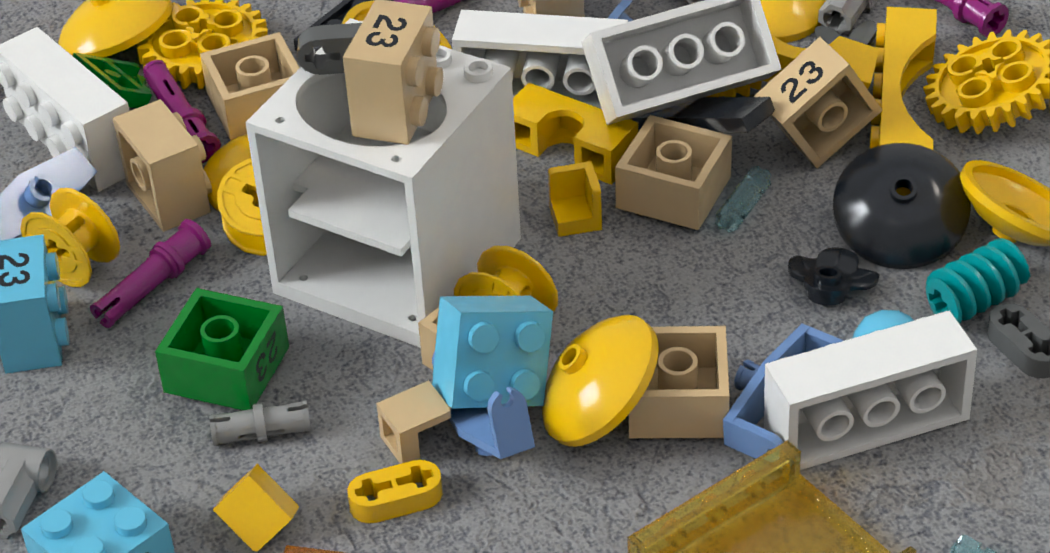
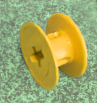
[217,158,267,256]
[20,188,121,287]
[454,246,558,313]

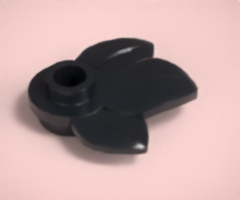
[788,247,880,306]

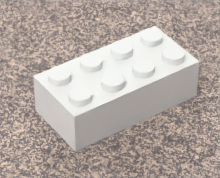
[581,0,782,125]
[452,10,628,109]
[0,27,129,192]
[764,310,977,474]

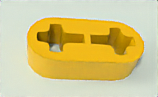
[347,460,443,524]

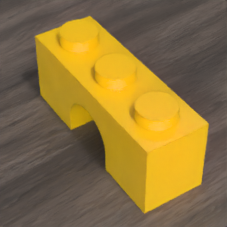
[513,83,638,185]

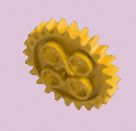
[137,0,268,89]
[923,29,1050,134]

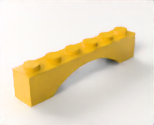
[869,7,937,196]

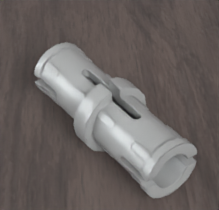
[209,400,311,446]

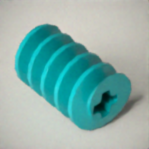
[925,238,1031,324]

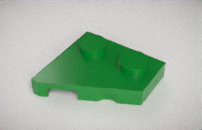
[73,53,152,108]

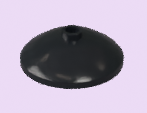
[833,143,971,269]

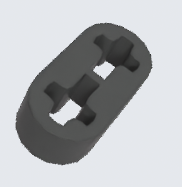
[297,23,362,75]
[987,303,1050,378]

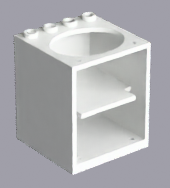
[246,18,521,348]

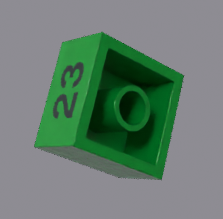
[155,288,289,410]

